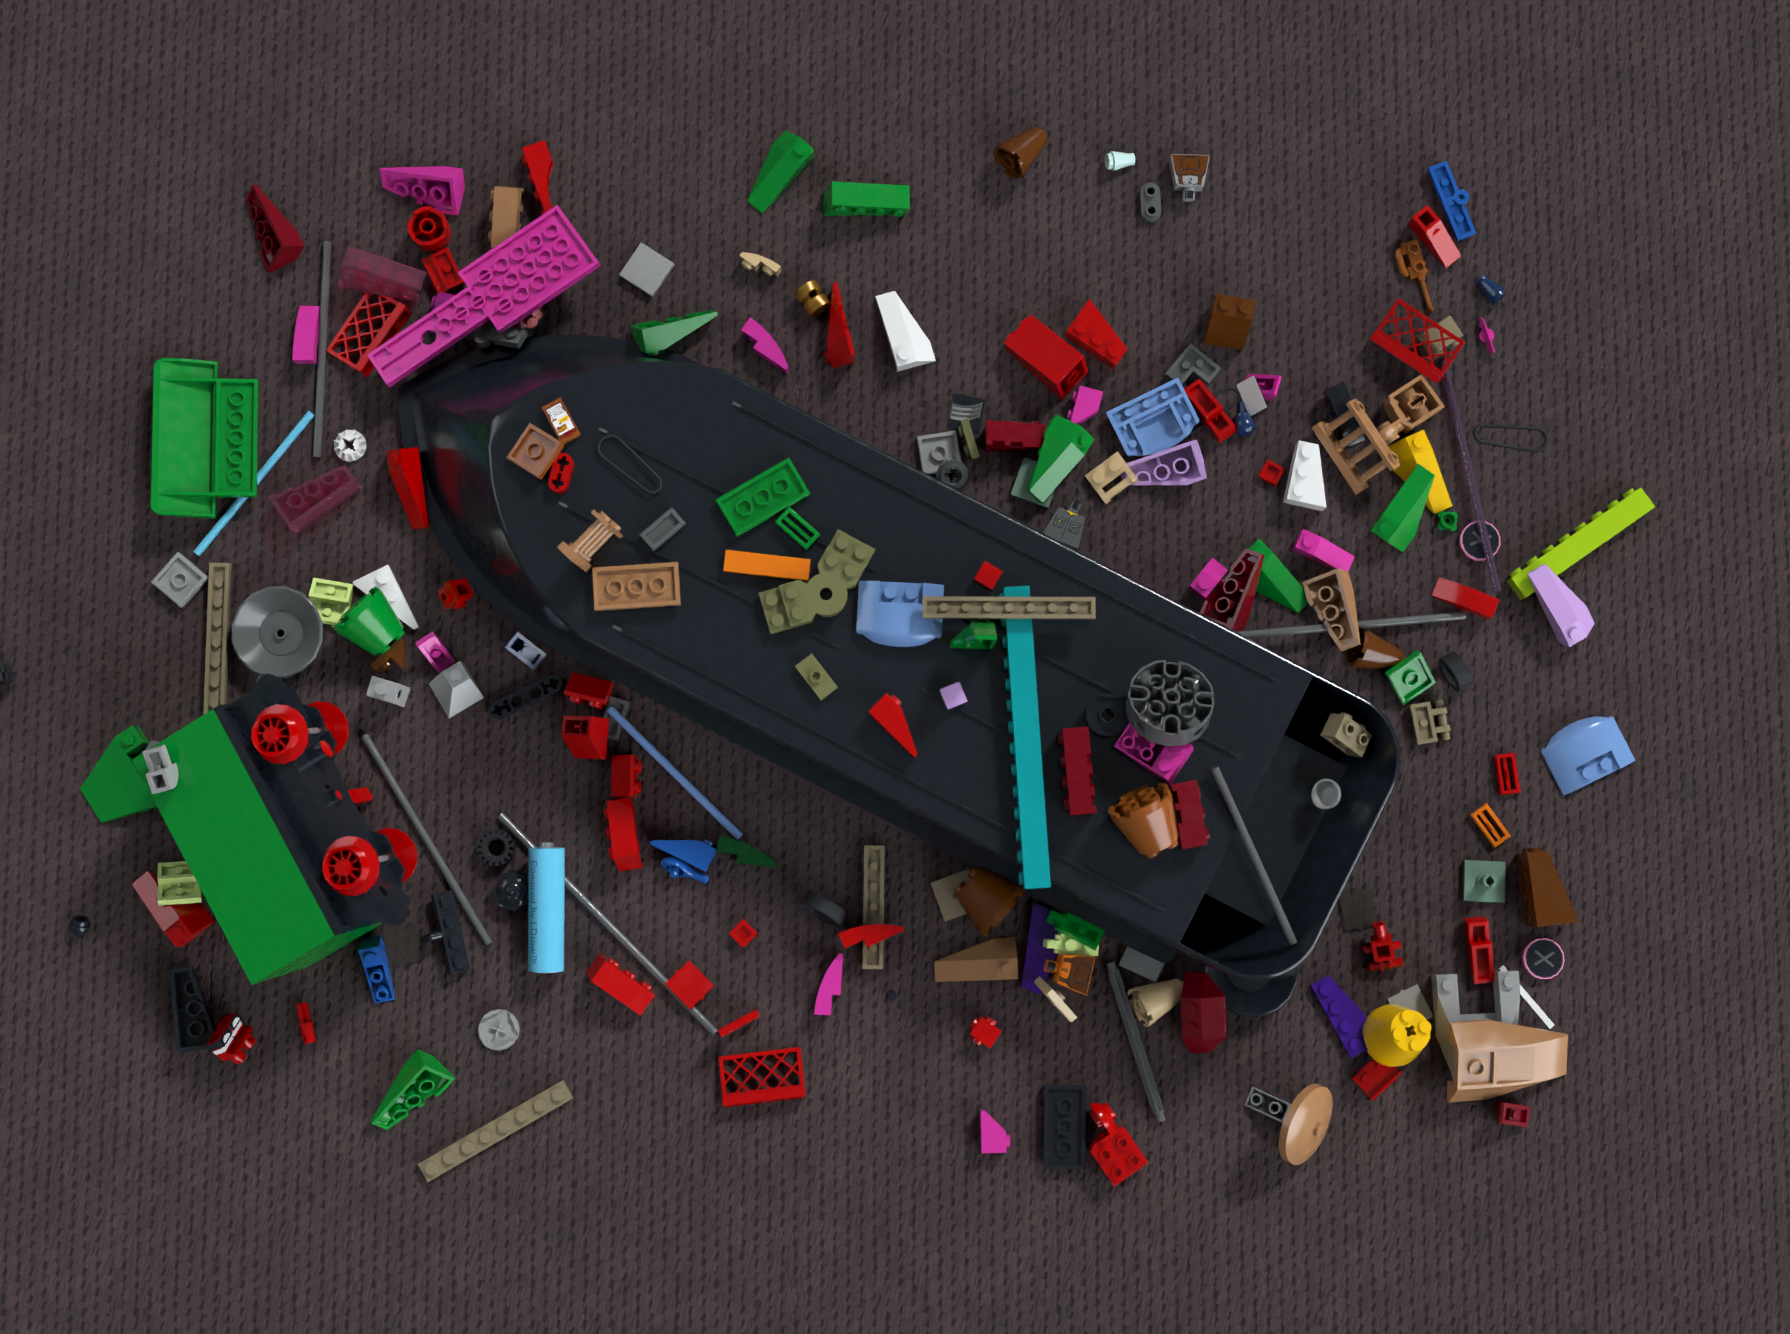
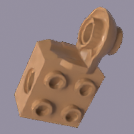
[1376,374,1445,446]

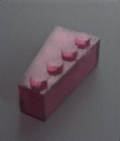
[337,246,427,302]
[268,465,363,534]

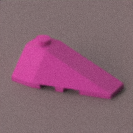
[380,166,465,215]

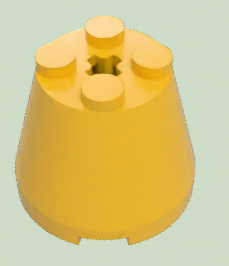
[1362,1004,1431,1067]

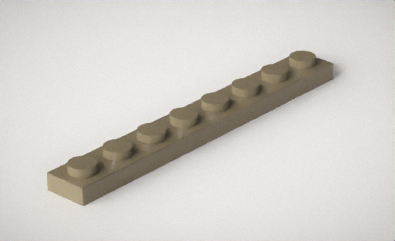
[203,563,232,715]
[922,596,1096,620]
[418,1080,574,1182]

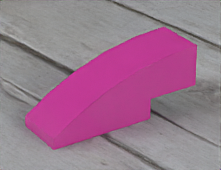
[292,306,320,364]
[741,317,789,374]
[814,953,843,1015]

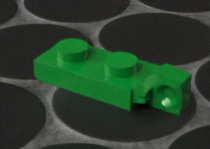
[1046,910,1104,950]

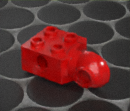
[1088,1102,1148,1187]

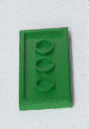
[715,458,811,537]

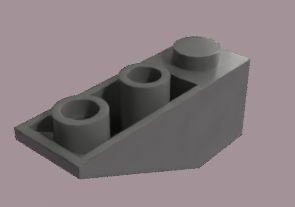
[1245,1086,1291,1123]

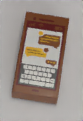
[542,398,581,444]

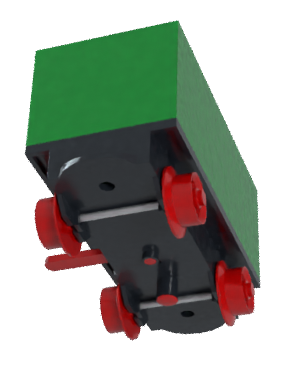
[132,673,417,985]

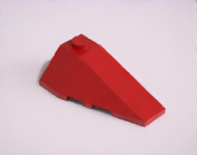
[824,282,855,368]
[386,447,429,529]
[132,871,215,947]

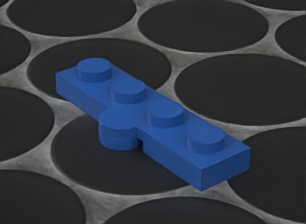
[1427,161,1476,242]

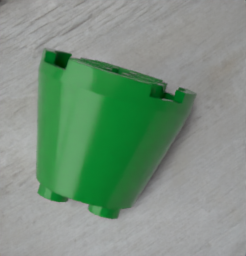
[331,585,405,656]

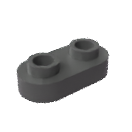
[1140,182,1161,223]

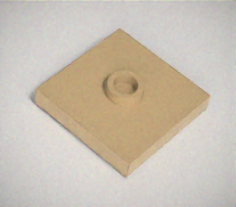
[1034,976,1077,1022]

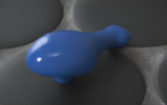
[660,857,709,884]

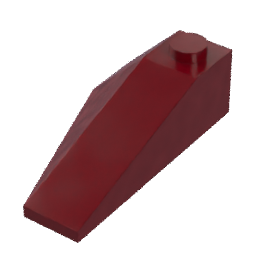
[245,185,305,273]
[1200,548,1264,632]

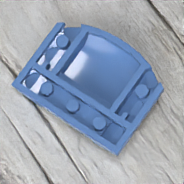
[1106,378,1199,456]
[856,581,944,647]
[1541,716,1635,796]

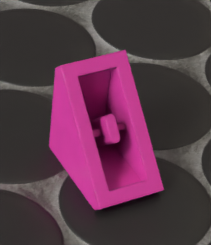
[1246,374,1281,401]

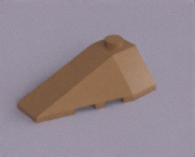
[1302,568,1361,651]

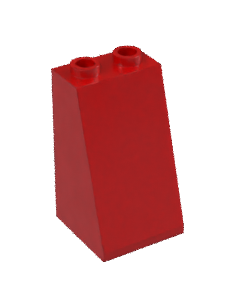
[1004,314,1089,400]

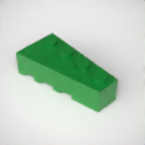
[823,181,910,217]

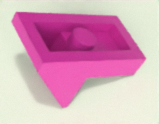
[416,631,455,673]

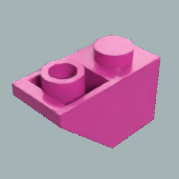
[1067,386,1103,425]

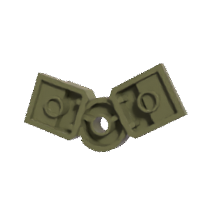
[759,529,876,634]

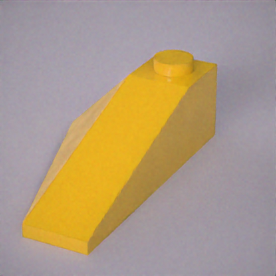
[1388,430,1452,514]

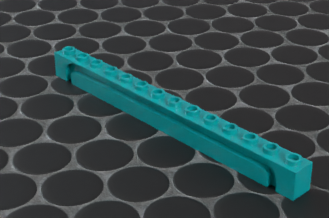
[999,586,1051,889]

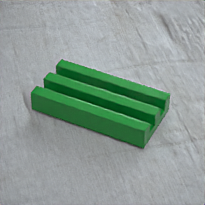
[775,507,821,551]

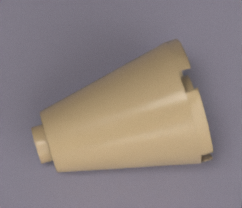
[1128,978,1184,1027]

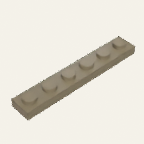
[863,845,885,969]

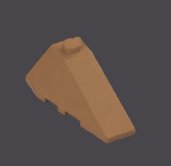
[934,937,1018,982]

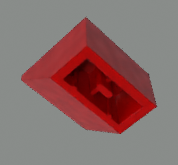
[564,672,614,709]
[561,716,609,760]
[611,755,642,798]

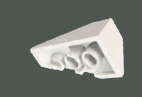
[876,291,936,372]

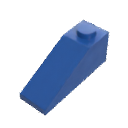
[650,839,717,872]

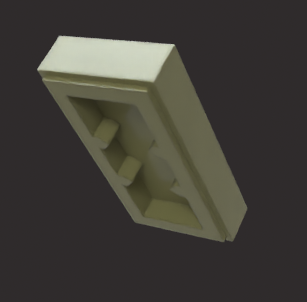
[795,654,838,701]

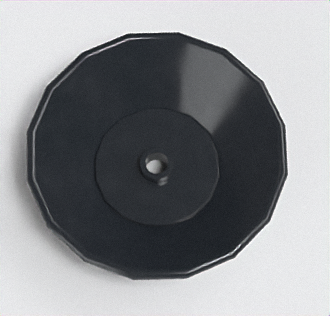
[1205,965,1298,1017]

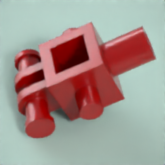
[1364,921,1404,972]

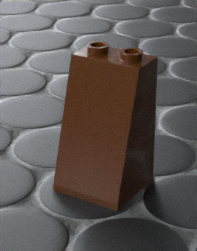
[1516,847,1578,927]

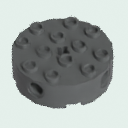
[1125,660,1214,746]

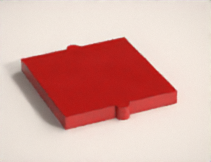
[665,961,714,1010]

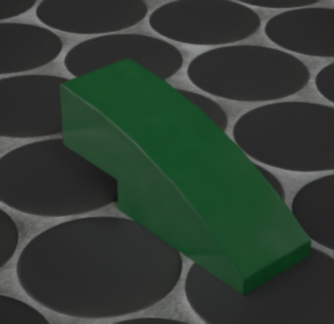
[717,836,778,868]

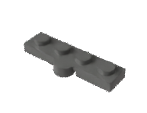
[464,322,528,349]

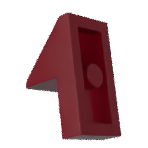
[1495,1101,1531,1127]

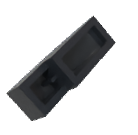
[1323,382,1365,448]

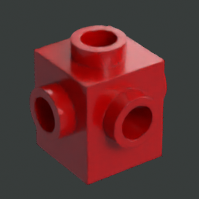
[438,578,474,610]

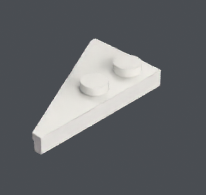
[353,565,419,630]

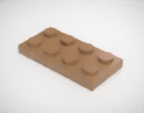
[592,562,681,611]

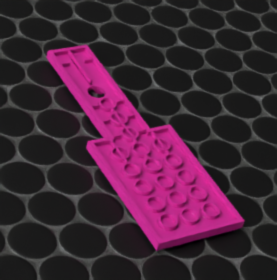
[367,205,601,388]

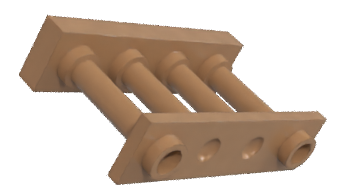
[1312,399,1401,494]
[557,509,623,573]

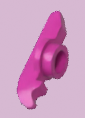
[1479,318,1495,353]

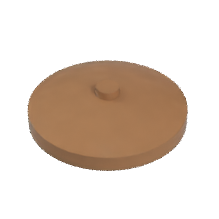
[1279,1084,1333,1165]

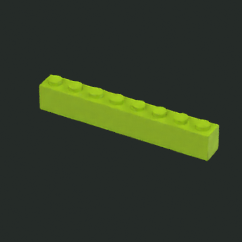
[1506,488,1655,600]

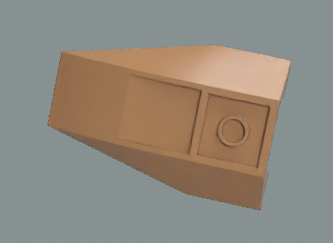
[1447,1019,1568,1102]

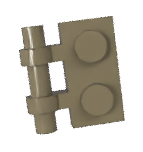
[1409,699,1451,745]

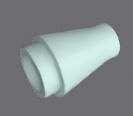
[1105,151,1135,171]

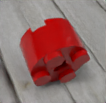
[407,206,451,252]

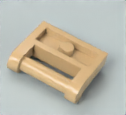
[1085,452,1139,505]

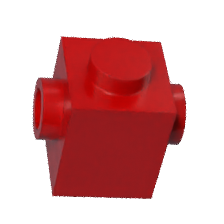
[969,1016,1002,1048]

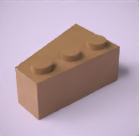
[488,186,525,248]

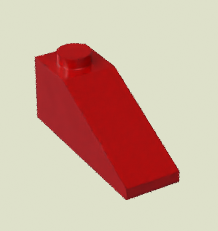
[868,693,917,758]

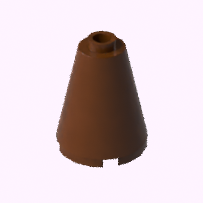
[993,127,1047,179]
[1346,627,1406,670]

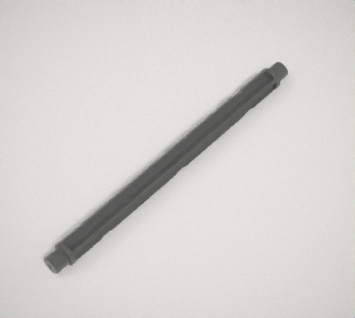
[1106,961,1166,1123]

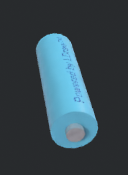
[528,842,565,973]

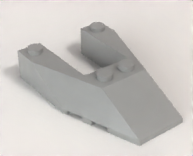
[1431,970,1520,1096]

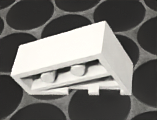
[1283,440,1326,511]

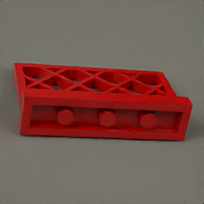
[326,285,412,378]
[1370,298,1466,383]
[719,1047,806,1108]

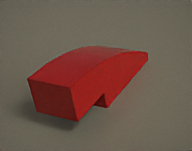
[1184,379,1236,443]
[1431,577,1500,620]
[1464,916,1494,984]
[838,924,904,948]

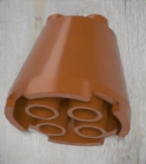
[1108,783,1179,858]

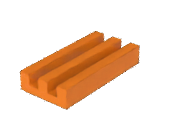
[1469,803,1511,848]

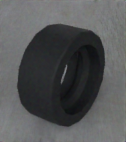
[1438,651,1473,692]

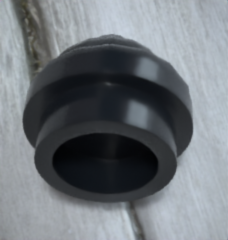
[69,915,91,938]

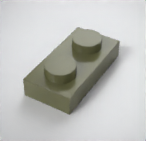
[957,418,980,461]

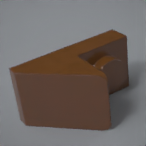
[371,637,407,672]

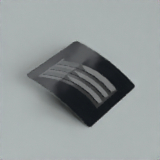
[946,393,985,434]

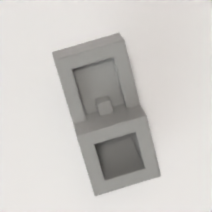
[142,745,178,794]

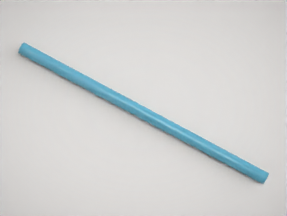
[193,411,315,556]

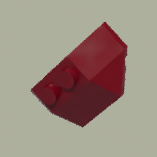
[1181,971,1227,1054]

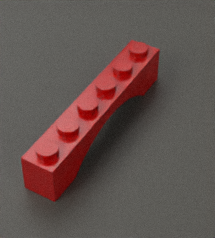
[521,140,553,215]

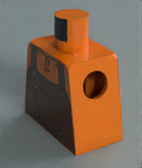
[1044,954,1095,995]

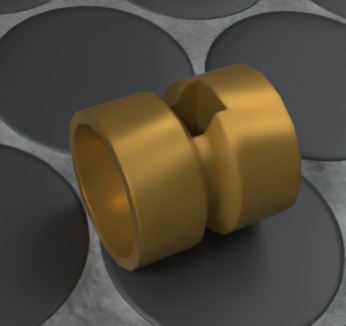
[794,280,831,318]

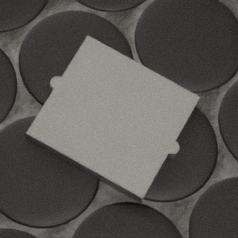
[1387,984,1433,1020]

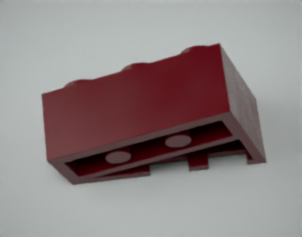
[985,420,1046,452]
[1169,779,1210,850]

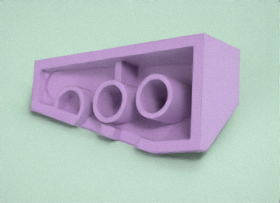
[1121,440,1207,485]
[1527,564,1595,647]

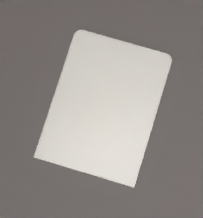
[1237,376,1267,416]

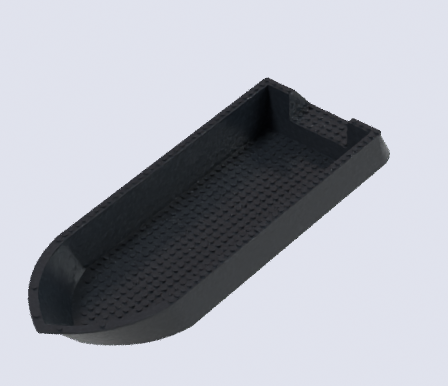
[397,335,1401,980]

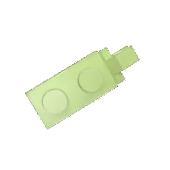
[1043,933,1099,956]

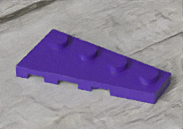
[1021,903,1060,994]
[1310,975,1367,1058]

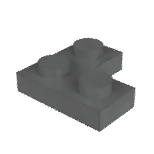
[1165,343,1221,385]

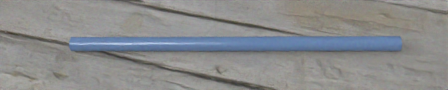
[606,706,743,840]

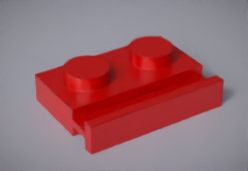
[422,247,465,293]
[1351,1058,1402,1101]

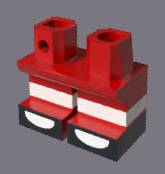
[206,1012,256,1065]

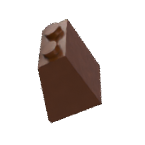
[1203,294,1256,351]

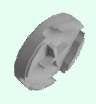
[478,1009,520,1051]

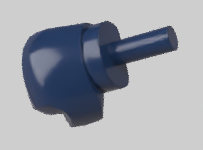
[1235,402,1256,436]

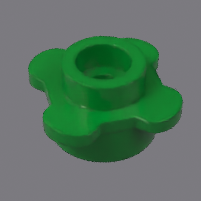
[1437,511,1458,532]

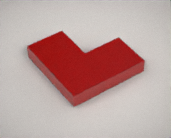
[718,1009,760,1037]

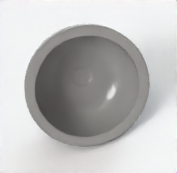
[1311,779,1341,809]

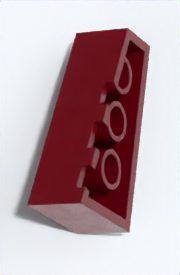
[1058,727,1097,815]

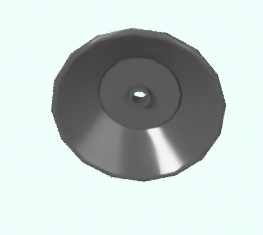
[232,586,323,678]

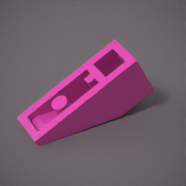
[1291,529,1355,572]

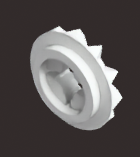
[334,430,366,462]

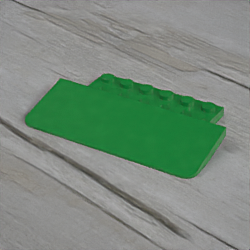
[151,358,259,519]

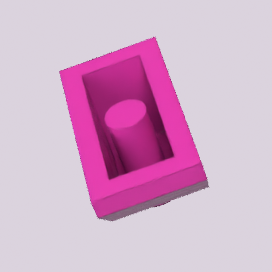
[1188,558,1228,601]
[980,1109,1010,1153]

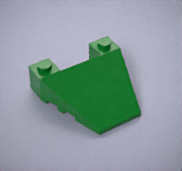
[80,725,157,823]

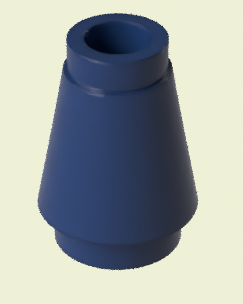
[1476,275,1506,304]

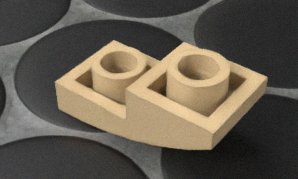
[739,252,782,277]

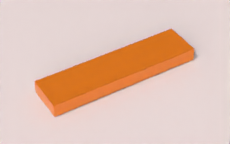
[723,550,811,581]

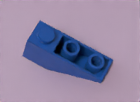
[358,935,395,1004]

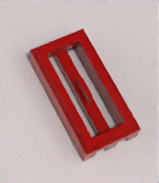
[1493,753,1521,796]

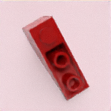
[1407,205,1461,269]

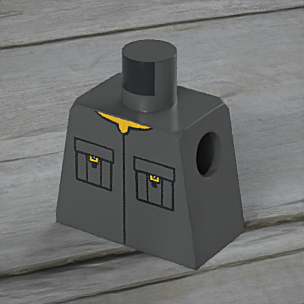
[1043,500,1085,550]

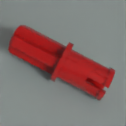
[296,1002,316,1044]

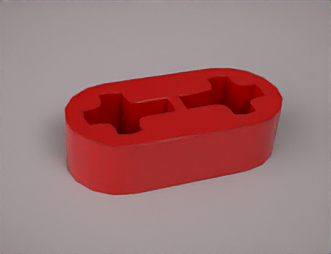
[548,453,574,494]

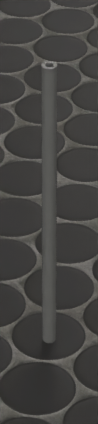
[1211,766,1297,945]

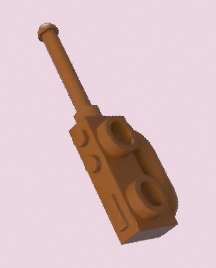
[1394,239,1434,312]

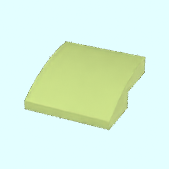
[308,578,354,625]
[157,861,202,906]

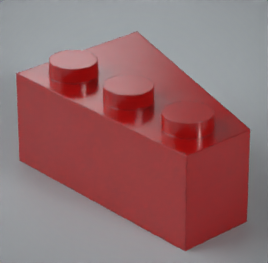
[1065,299,1127,370]
[604,797,643,872]
[585,953,655,1015]

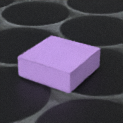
[939,682,967,710]

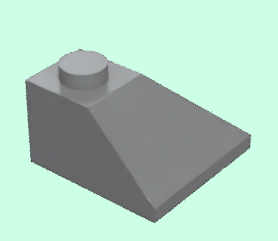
[429,661,484,718]

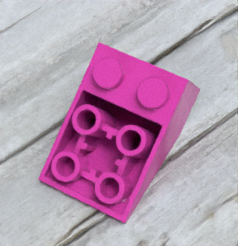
[1114,723,1194,785]

